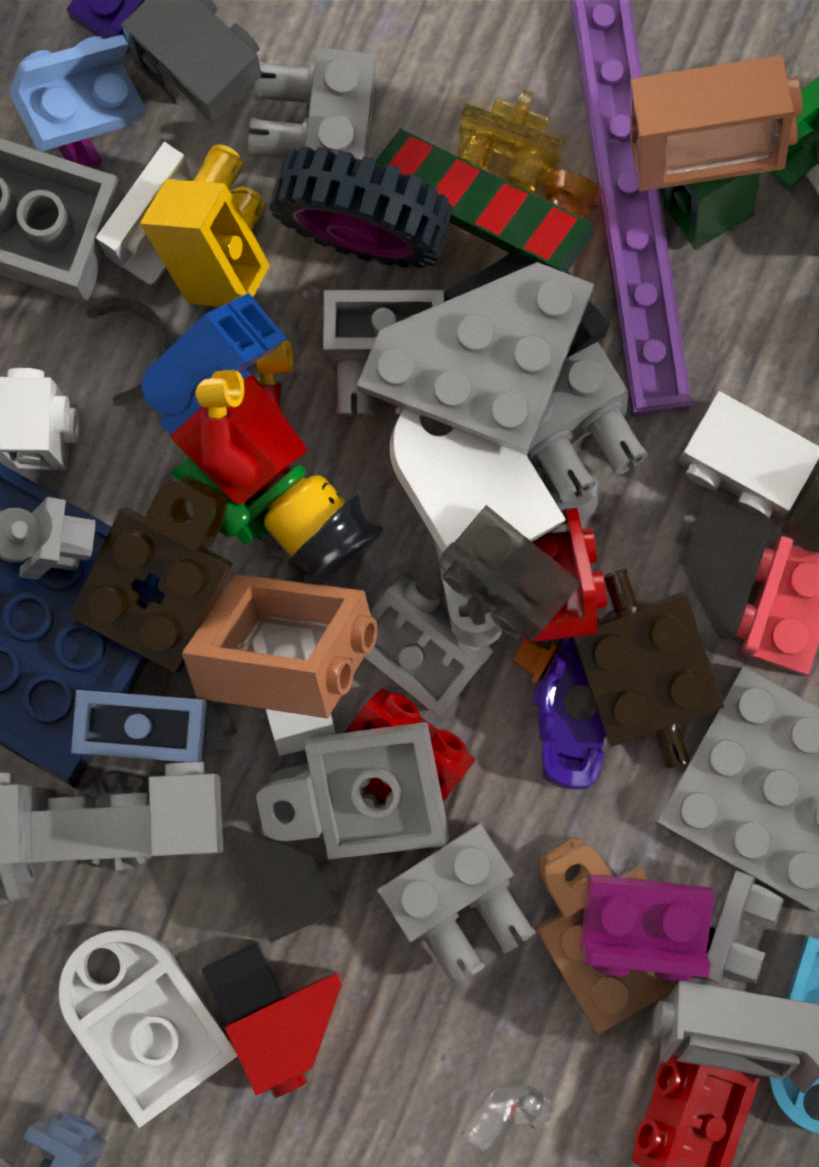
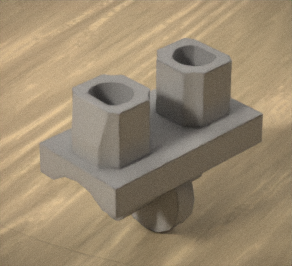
[0,497,95,580]
[704,871,784,984]

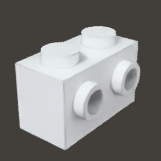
[0,368,79,471]

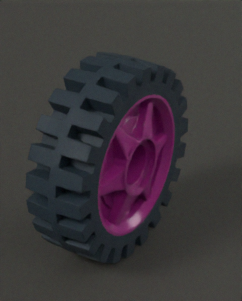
[269,147,453,268]

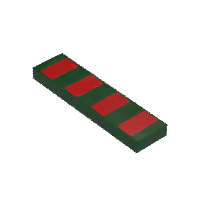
[376,128,595,273]

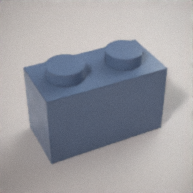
[71,690,207,762]

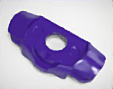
[534,618,605,790]

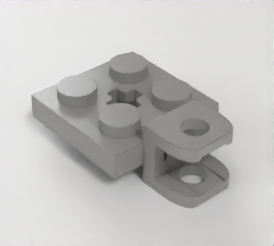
[256,722,450,860]

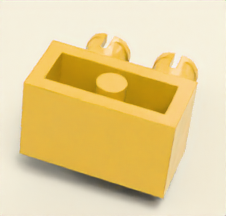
[140,144,270,307]

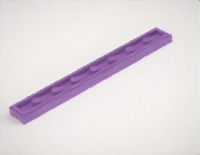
[570,0,692,416]

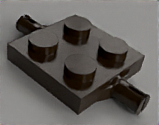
[572,569,724,768]

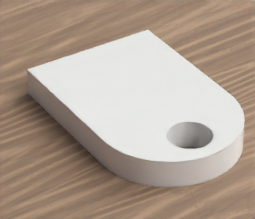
[390,409,566,582]
[59,929,237,1128]

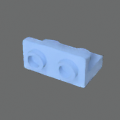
[8,35,147,152]

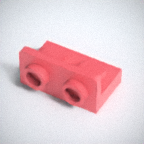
[733,536,819,676]

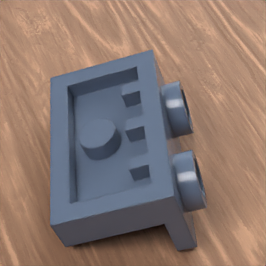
[23,1111,107,1167]

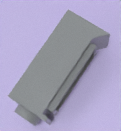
[652,980,819,1094]

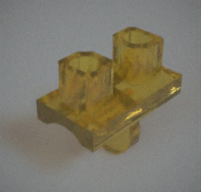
[458,89,565,194]

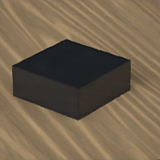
[202,941,283,1024]

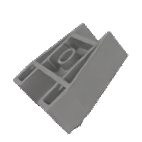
[0,762,223,865]

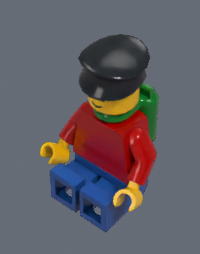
[142,293,383,585]

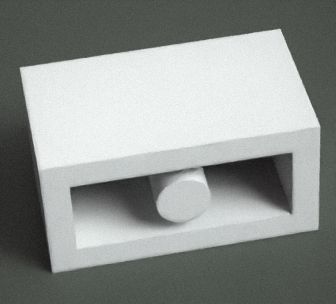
[677,391,819,520]

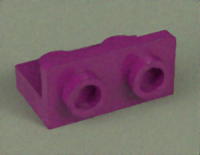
[580,874,715,983]

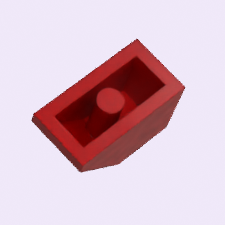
[225,970,344,1098]

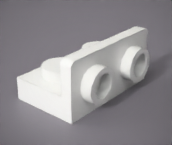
[96,142,196,286]

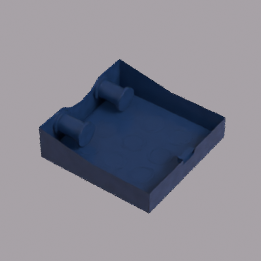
[0,463,165,788]

